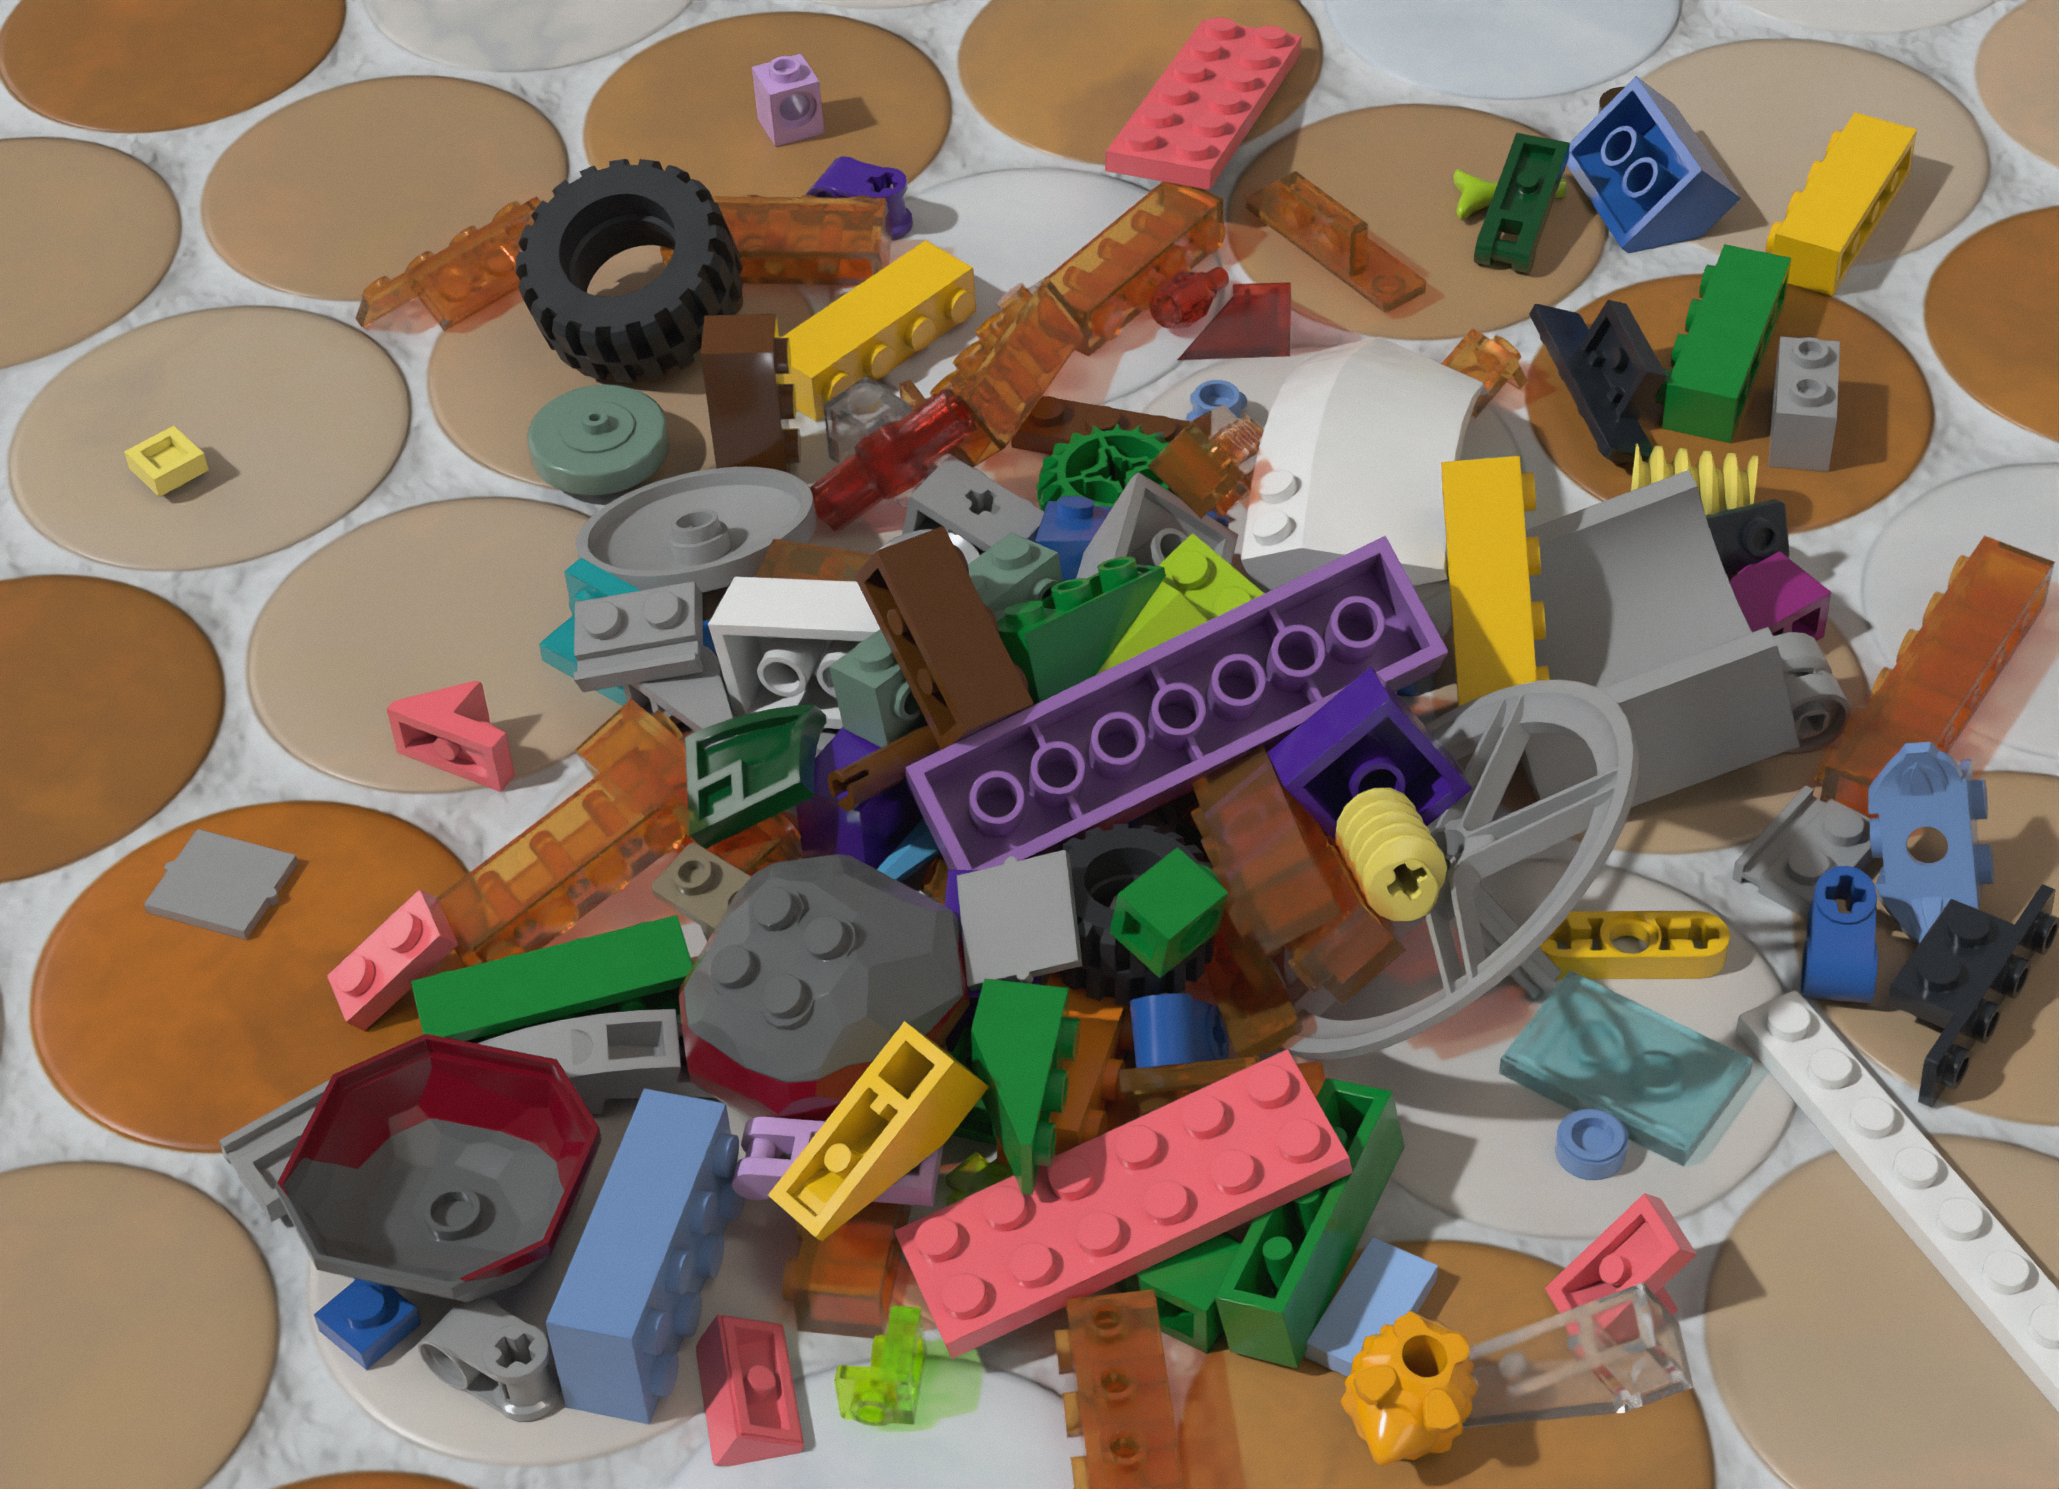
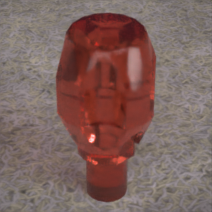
[1149,267,1229,329]

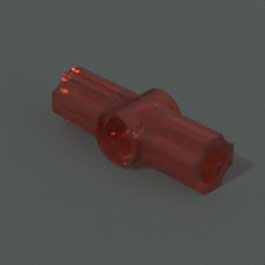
[809,388,978,531]

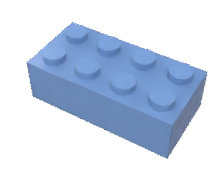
[545,1088,745,1425]

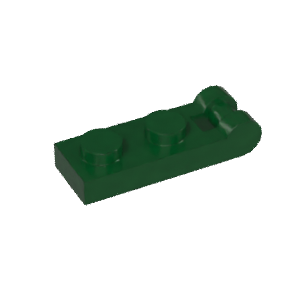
[1474,133,1570,273]

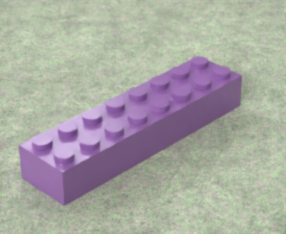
[906,535,1448,870]

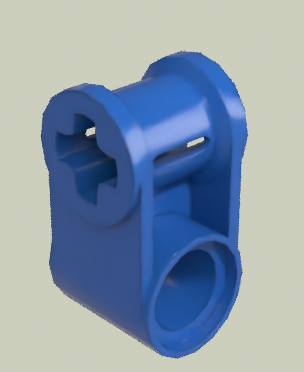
[1800,866,1878,1004]
[1130,994,1229,1075]

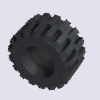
[1054,824,1215,1005]

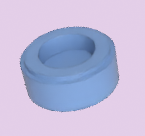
[1555,1109,1628,1180]

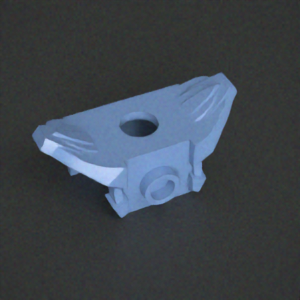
[1868,742,1994,946]

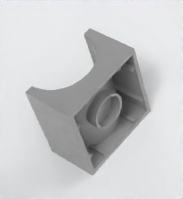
[1520,470,1800,807]

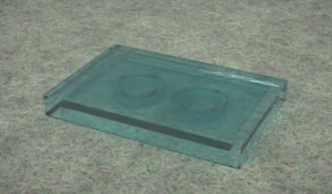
[1499,970,1753,1167]

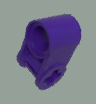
[805,156,913,241]

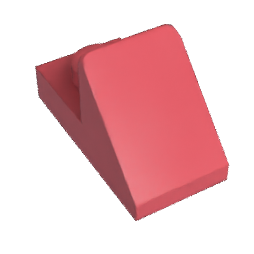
[387,681,515,792]
[1545,1193,1697,1347]

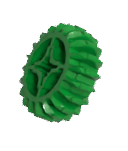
[1036,423,1198,512]

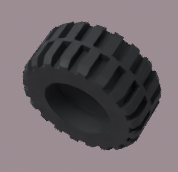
[516,159,743,383]

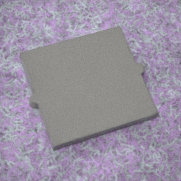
[144,829,298,940]
[957,850,1082,991]

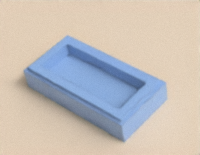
[1305,1237,1438,1377]

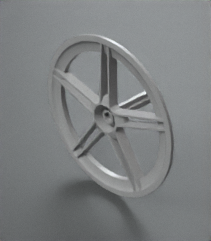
[1240,680,1640,1060]

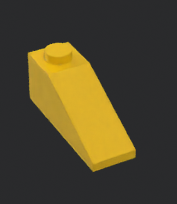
[768,1021,989,1241]

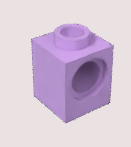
[752,54,825,147]

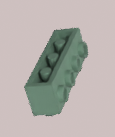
[829,532,1063,748]

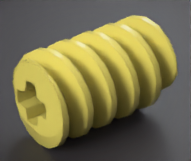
[1631,444,1758,515]
[1336,788,1447,921]

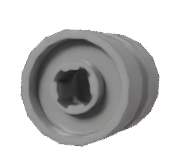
[1773,632,1852,753]

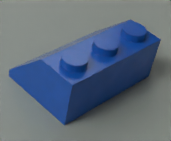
[1567,76,1741,253]

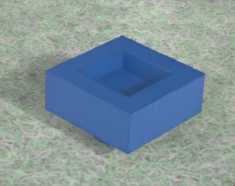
[314,1279,421,1370]

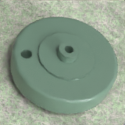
[527,385,670,495]

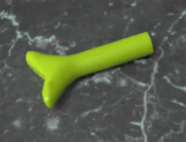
[1453,169,1566,220]

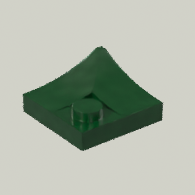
[685,704,827,849]

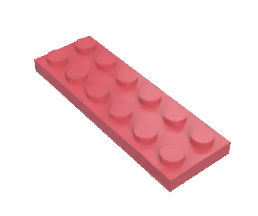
[1105,17,1302,190]
[894,1049,1353,1359]

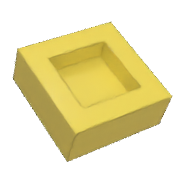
[124,425,209,497]

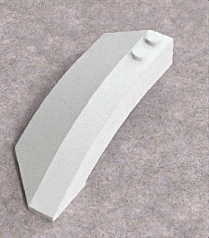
[1241,337,1488,593]

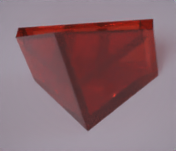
[1177,282,1291,360]

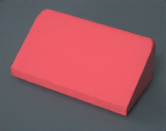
[696,1314,804,1466]

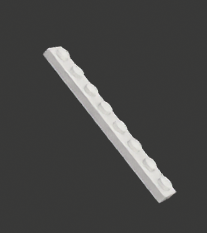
[1736,989,2059,1413]

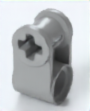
[418,1296,561,1422]

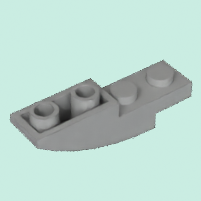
[478,1009,713,1114]

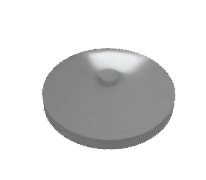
[576,467,818,592]

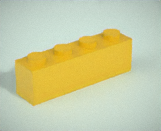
[1765,112,1917,297]
[781,240,976,422]
[1441,456,1550,707]

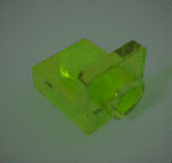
[834,1305,927,1426]

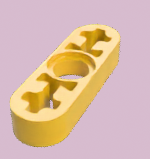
[1539,911,1730,979]

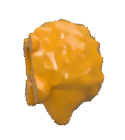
[1340,1311,1479,1466]

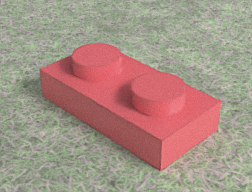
[327,890,458,1031]

